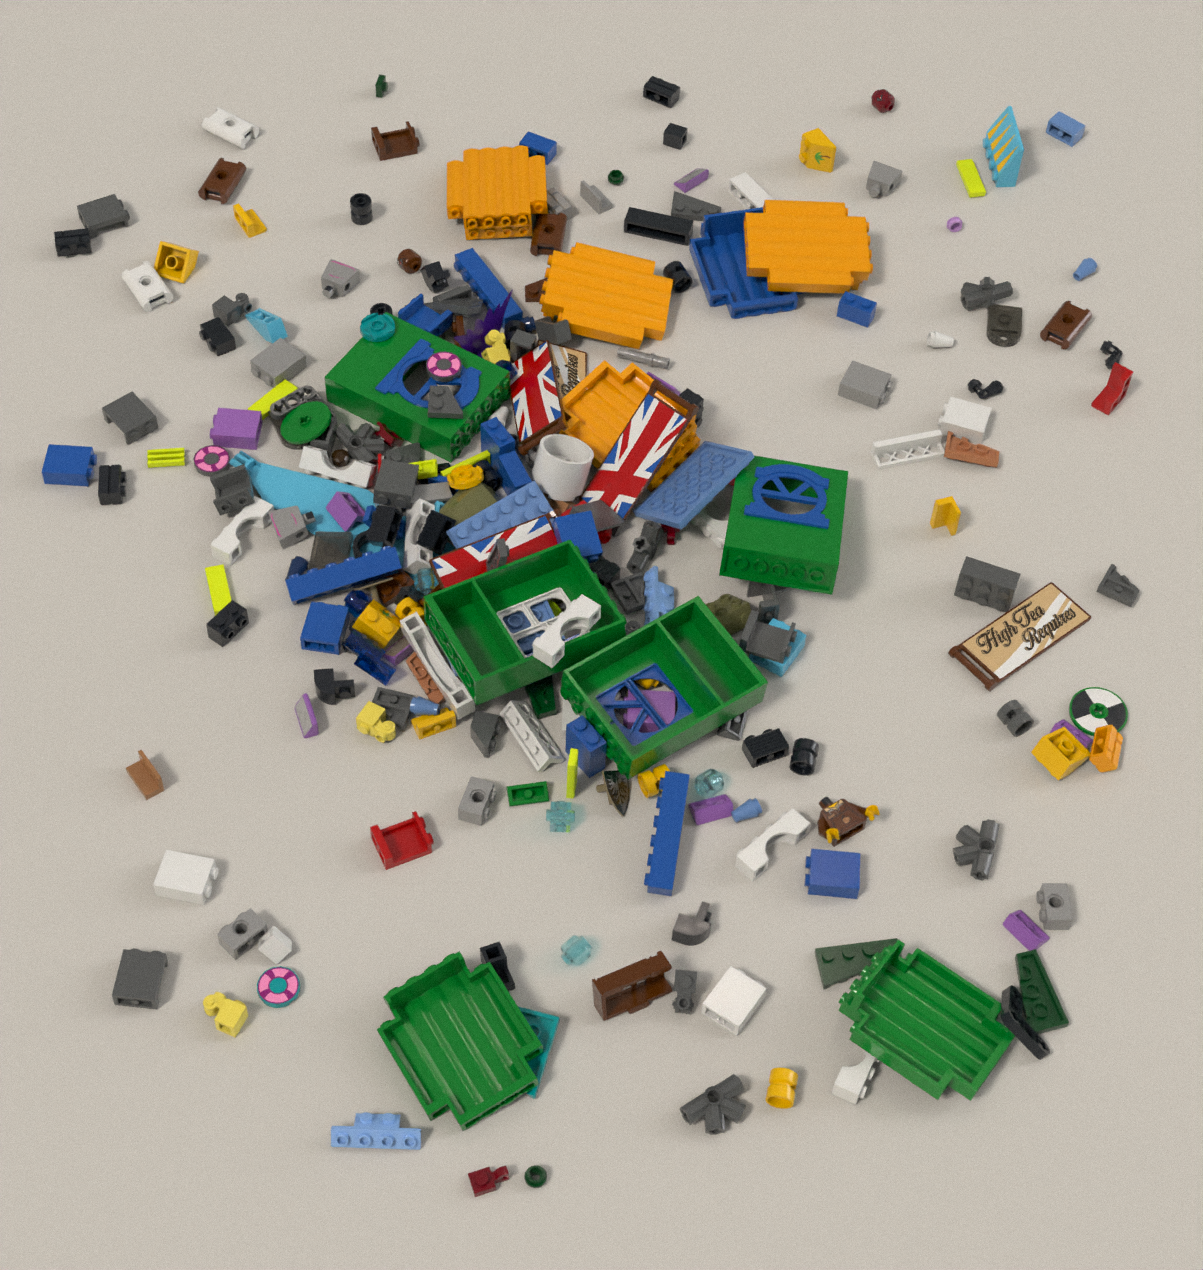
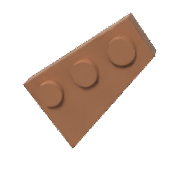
[944,431,1000,468]
[406,652,462,705]

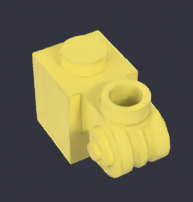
[481,330,511,367]
[356,701,396,743]
[203,992,248,1038]

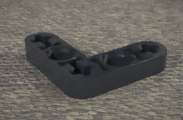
[1000,985,1050,1060]

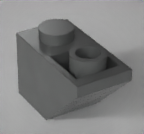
[470,710,501,758]

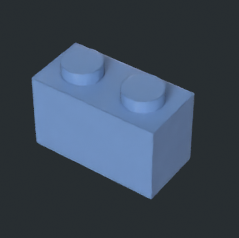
[1046,111,1086,147]

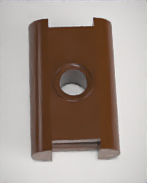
[198,158,247,204]
[530,212,567,256]
[1040,301,1092,350]

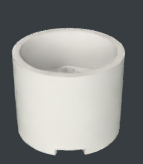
[530,434,594,501]

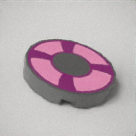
[426,351,462,382]
[193,445,230,477]

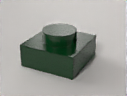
[375,74,388,98]

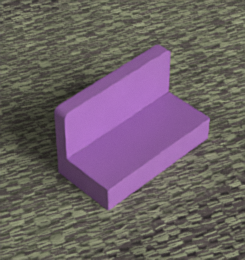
[326,491,365,532]

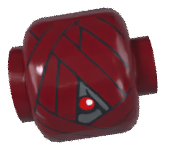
[871,89,895,113]

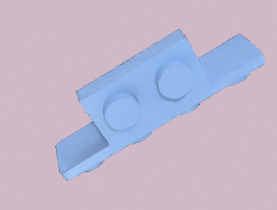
[643,566,674,626]
[331,1112,421,1150]

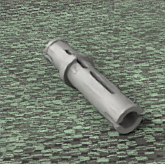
[617,346,670,369]

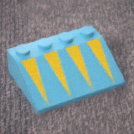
[983,106,1024,187]

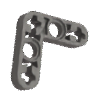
[270,385,336,420]

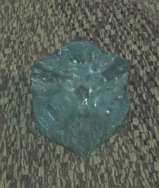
[546,801,575,833]

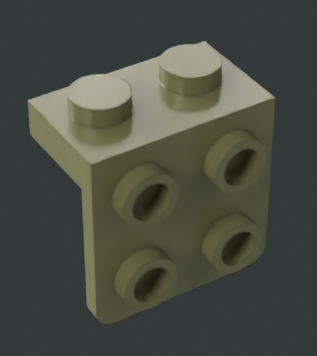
[706,594,751,635]

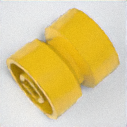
[395,597,427,626]
[637,764,670,798]
[765,1068,798,1109]

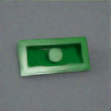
[506,781,549,806]

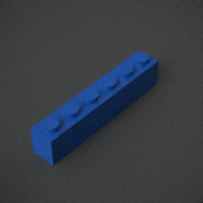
[454,248,523,329]
[285,546,403,605]
[644,771,690,896]

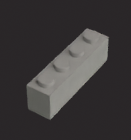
[374,482,452,516]

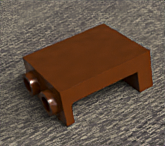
[371,121,420,161]

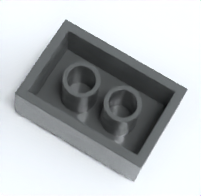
[954,556,1021,612]

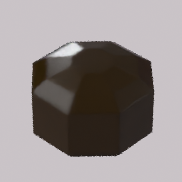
[331,449,349,467]

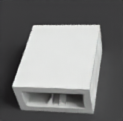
[938,397,992,444]
[153,850,218,905]
[701,966,767,1036]

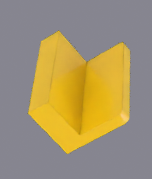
[233,203,267,238]
[930,496,961,536]
[411,707,456,740]

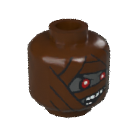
[397,249,422,274]

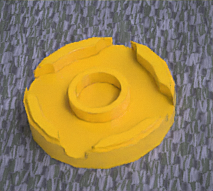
[447,464,484,490]

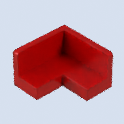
[1091,362,1133,416]

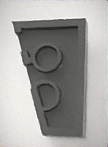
[671,191,721,221]
[486,538,509,572]

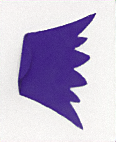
[454,289,513,358]

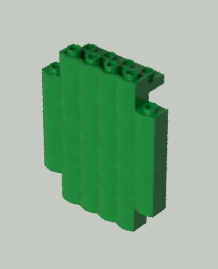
[838,939,1015,1101]
[377,951,544,1131]

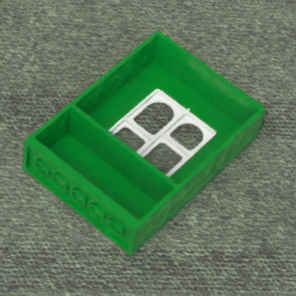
[423,540,627,706]

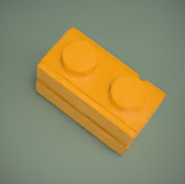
[1089,725,1123,773]

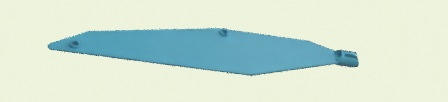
[229,450,456,588]

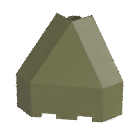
[439,482,501,541]

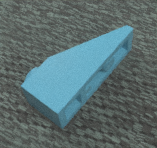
[245,308,288,344]

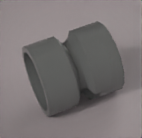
[997,700,1034,737]

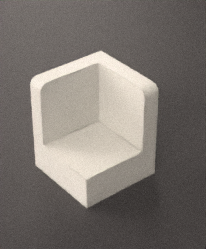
[258,926,292,964]

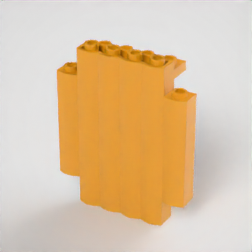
[447,145,548,240]
[744,200,873,294]
[539,242,673,349]
[559,360,701,492]

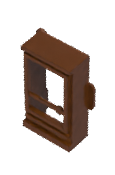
[592,951,672,1021]

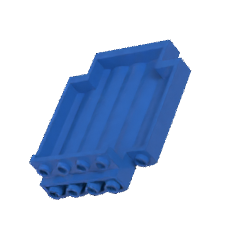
[689,207,806,319]

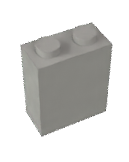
[250,338,307,388]
[838,360,893,409]

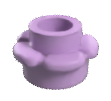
[947,217,963,232]

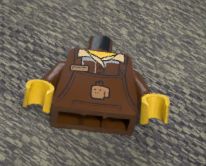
[817,797,880,847]

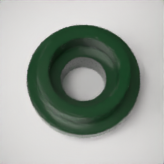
[608,170,624,185]
[524,1165,547,1188]

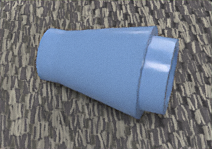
[1073,258,1097,281]
[410,696,441,716]
[731,798,762,822]

